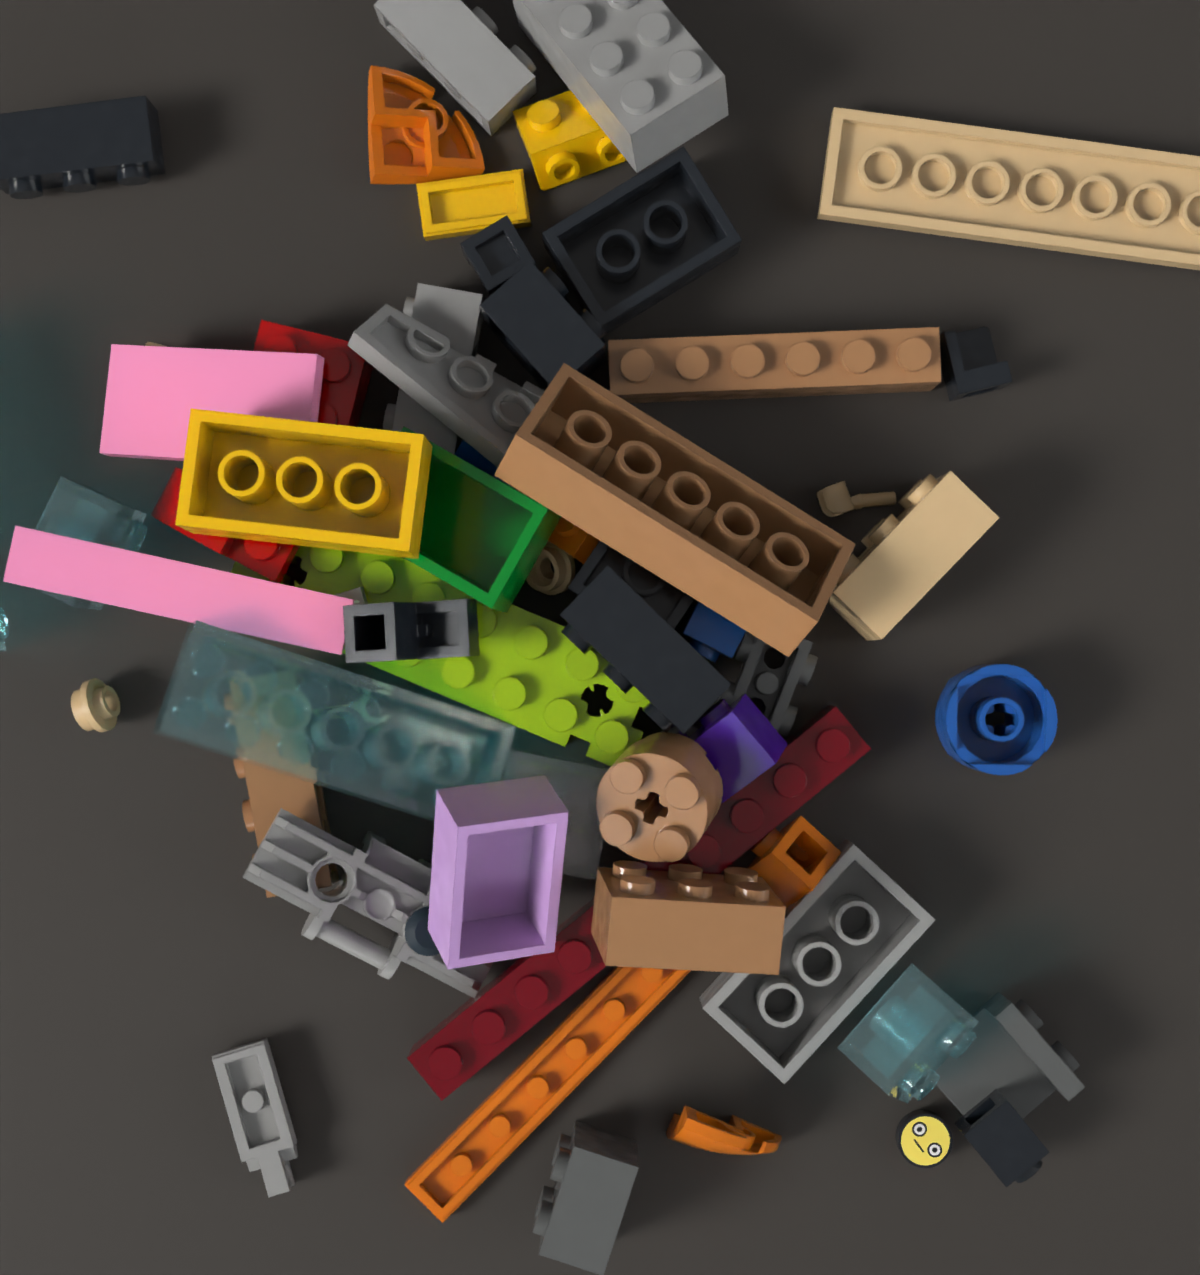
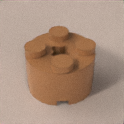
[596,732,723,862]

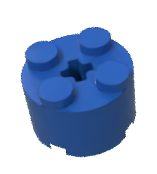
[935,664,1058,775]

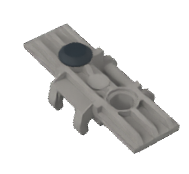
[243,808,493,998]

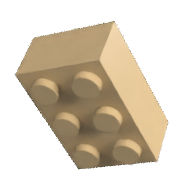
[827,471,999,641]

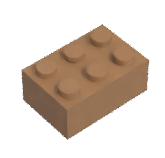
[591,860,786,975]

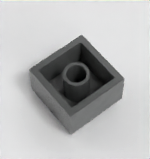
[532,1120,639,1275]

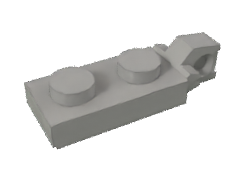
[212,1038,298,1197]

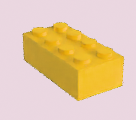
[175,408,433,559]

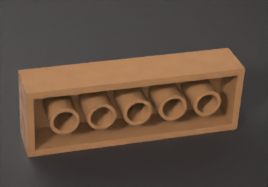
[494,363,856,657]

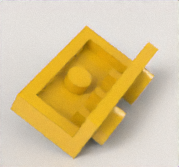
[512,90,627,191]

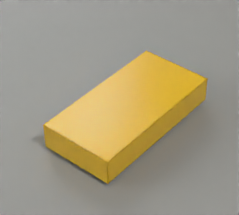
[416,169,531,241]

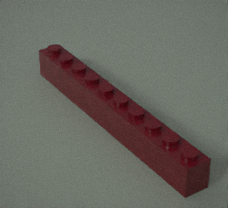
[407,705,871,1101]

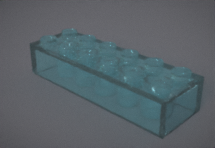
[153,620,516,822]

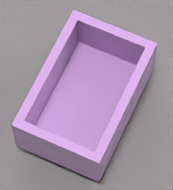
[428,775,569,970]

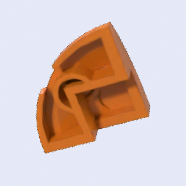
[368,65,485,185]
[666,1105,782,1155]

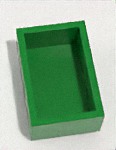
[401,426,561,613]

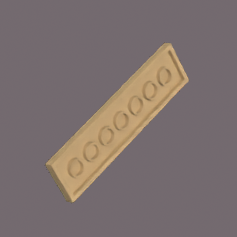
[817,107,1200,271]

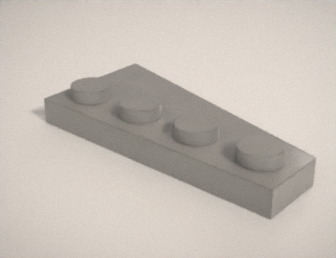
[347,304,545,468]

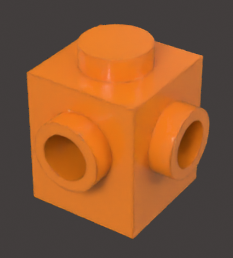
[748,815,842,908]

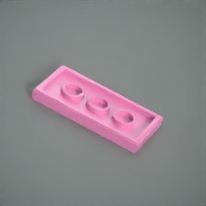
[99,344,325,461]

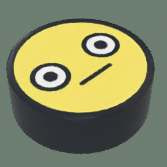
[895,1110,953,1168]

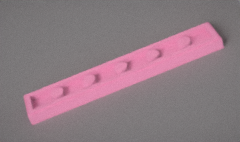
[3,525,355,655]

